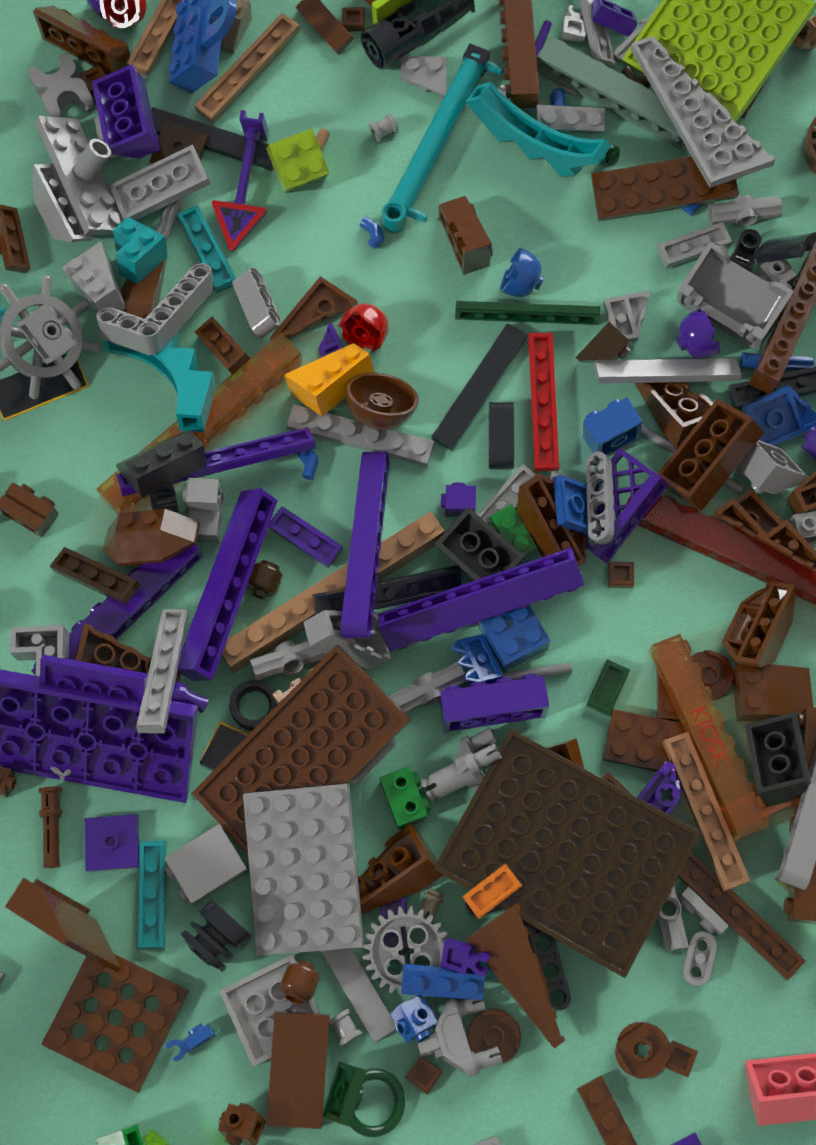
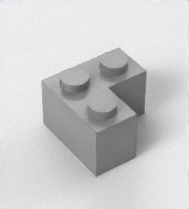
[183,478,224,543]
[10,625,69,676]

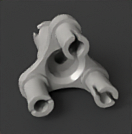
[421,727,502,803]

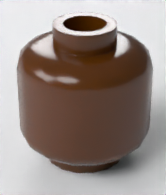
[280,960,320,1004]

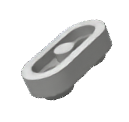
[682,931,717,986]

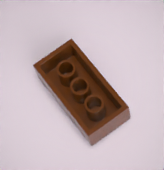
[657,399,764,511]

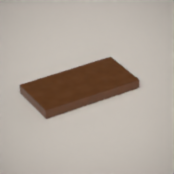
[266,1011,330,1129]

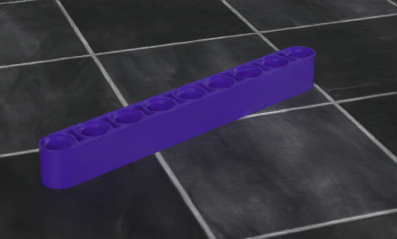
[341,451,390,638]

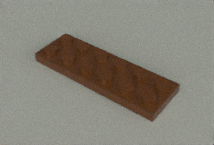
[591,156,739,221]

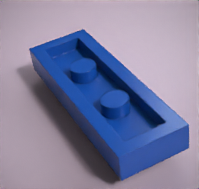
[401,964,485,1000]

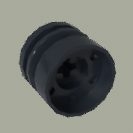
[180,899,253,972]

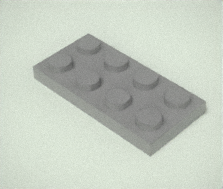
[109,145,210,221]

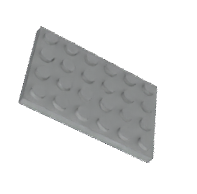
[243,783,364,956]

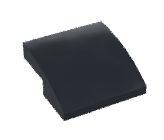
[755,232,816,264]

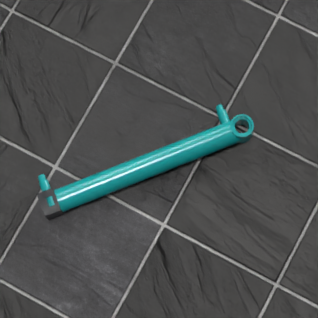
[382,43,503,233]

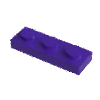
[268,506,343,569]

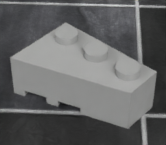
[303,610,391,670]

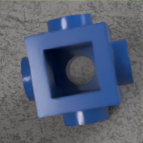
[390,995,438,1043]

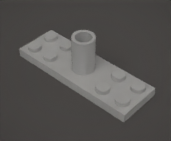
[34,116,123,236]

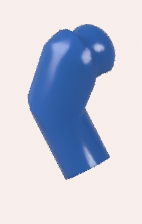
[550,88,567,106]
[359,216,384,249]
[296,449,319,480]

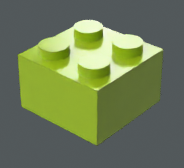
[267,128,330,193]

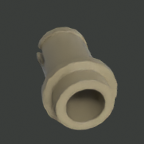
[420,888,444,923]

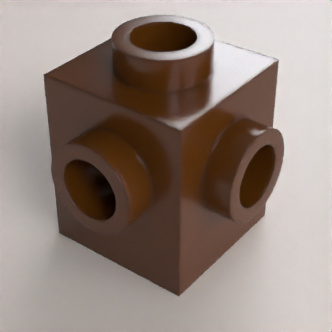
[218,1103,266,1145]

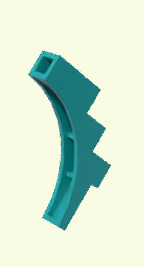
[465,82,611,177]
[103,332,216,433]

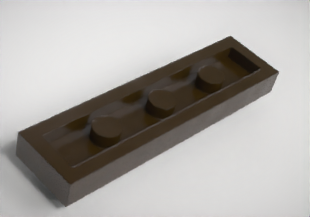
[50,547,141,606]

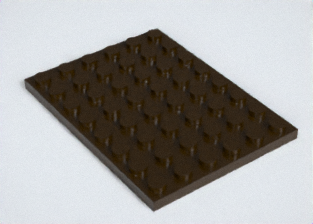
[433,729,701,979]

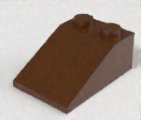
[733,664,813,721]

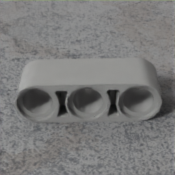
[232,267,281,338]

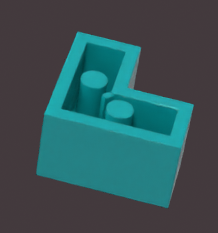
[113,217,168,284]

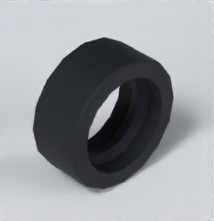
[229,680,277,731]

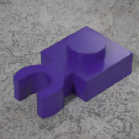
[441,938,491,976]

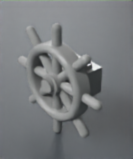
[0,275,102,399]

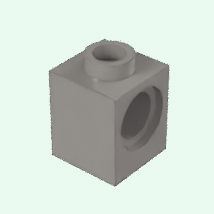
[788,511,816,545]

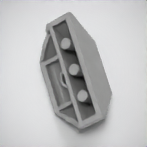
[32,164,94,242]

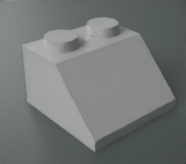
[738,440,808,495]

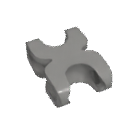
[27,52,95,117]

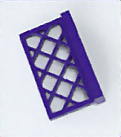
[586,448,669,564]

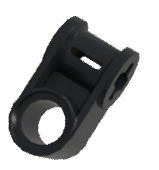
[730,229,762,272]

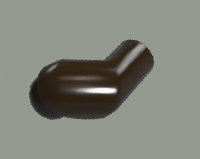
[621,66,651,90]

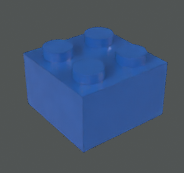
[583,397,642,456]
[479,605,550,672]

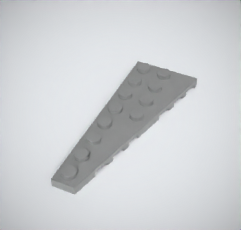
[631,36,775,188]

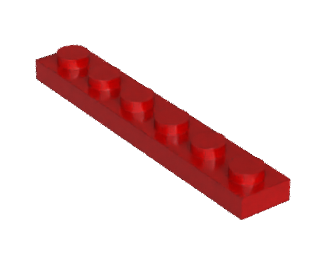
[528,332,560,472]

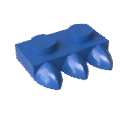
[451,634,503,684]

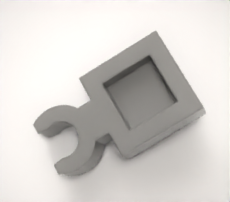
[561,5,586,43]

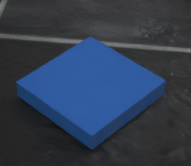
[553,475,589,535]

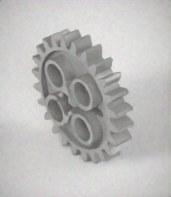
[363,906,447,996]

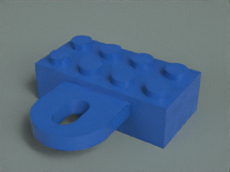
[169,0,237,94]

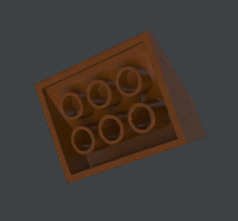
[5,877,120,973]

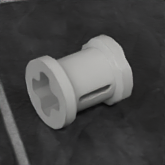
[369,113,399,142]
[329,1009,362,1046]

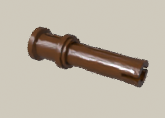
[38,787,63,868]

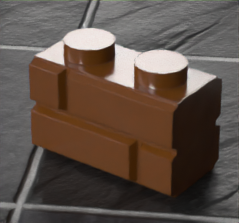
[0,483,58,537]

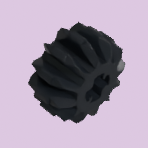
[149,484,179,514]

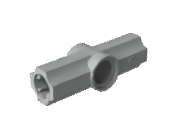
[708,195,782,227]
[249,641,328,681]
[389,662,467,714]
[657,886,689,952]

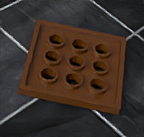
[41,953,189,1093]

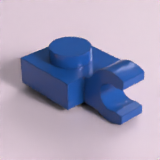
[166,1023,216,1061]

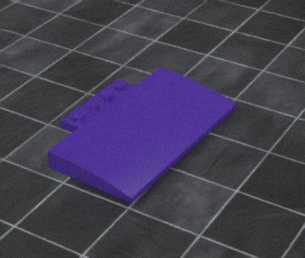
[0,655,198,803]

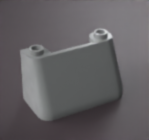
[677,242,794,350]

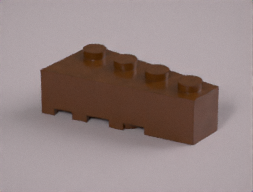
[74,623,181,682]

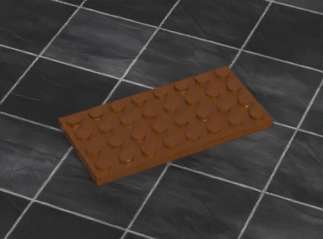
[192,645,411,855]

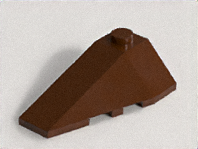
[121,258,167,319]
[634,359,713,448]
[358,823,443,914]

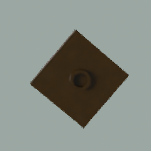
[149,120,210,165]

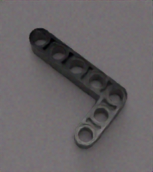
[465,902,571,1011]

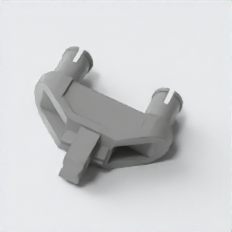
[417,998,503,1077]

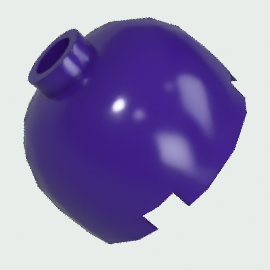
[676,308,721,359]

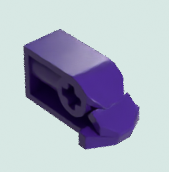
[637,761,680,815]

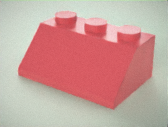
[745,1053,816,1126]

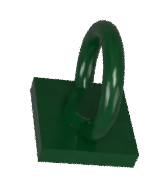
[323,1061,405,1137]

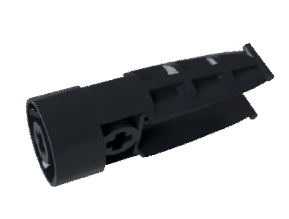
[360,0,475,70]

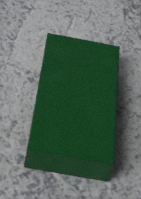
[586,659,630,717]

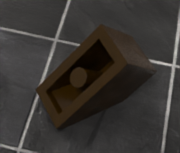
[575,322,633,363]

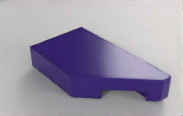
[318,323,344,358]

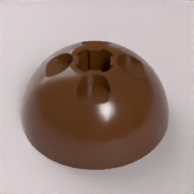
[346,373,419,431]

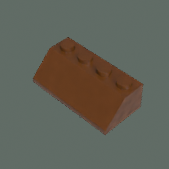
[33,6,131,74]

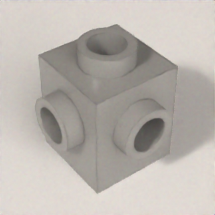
[756,260,797,287]

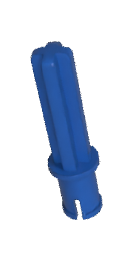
[740,352,814,370]

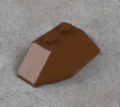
[517,473,586,567]
[103,509,200,566]
[722,581,796,667]

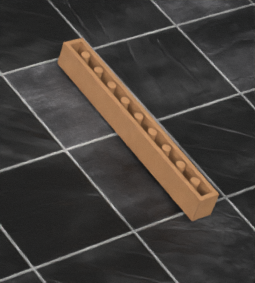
[221,511,445,674]

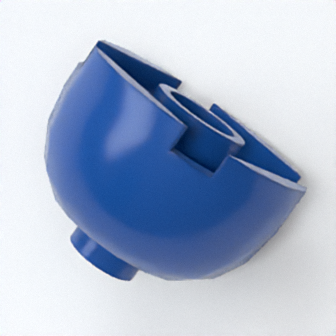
[500,248,544,297]

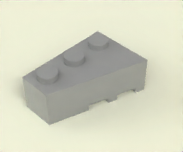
[62,241,126,313]

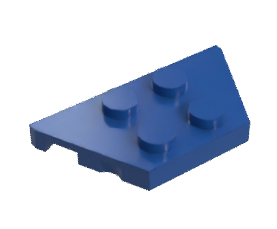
[742,386,816,446]

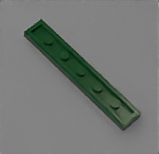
[455,301,600,325]

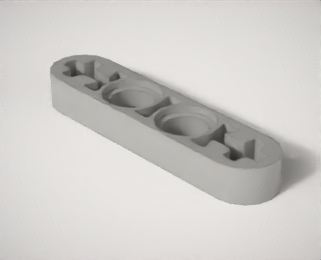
[586,451,614,545]

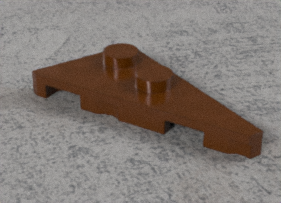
[270,276,357,345]

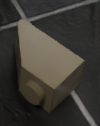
[220,0,252,54]

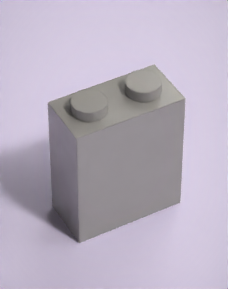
[164,824,249,906]

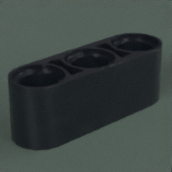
[489,402,514,470]

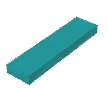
[177,205,236,294]
[137,841,167,950]

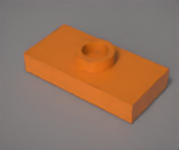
[462,863,522,919]

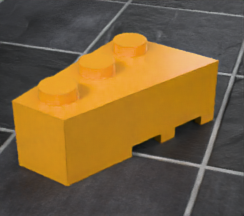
[284,343,375,416]

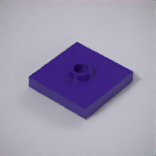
[85,814,139,872]

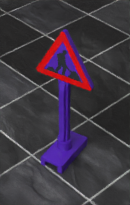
[211,110,269,252]

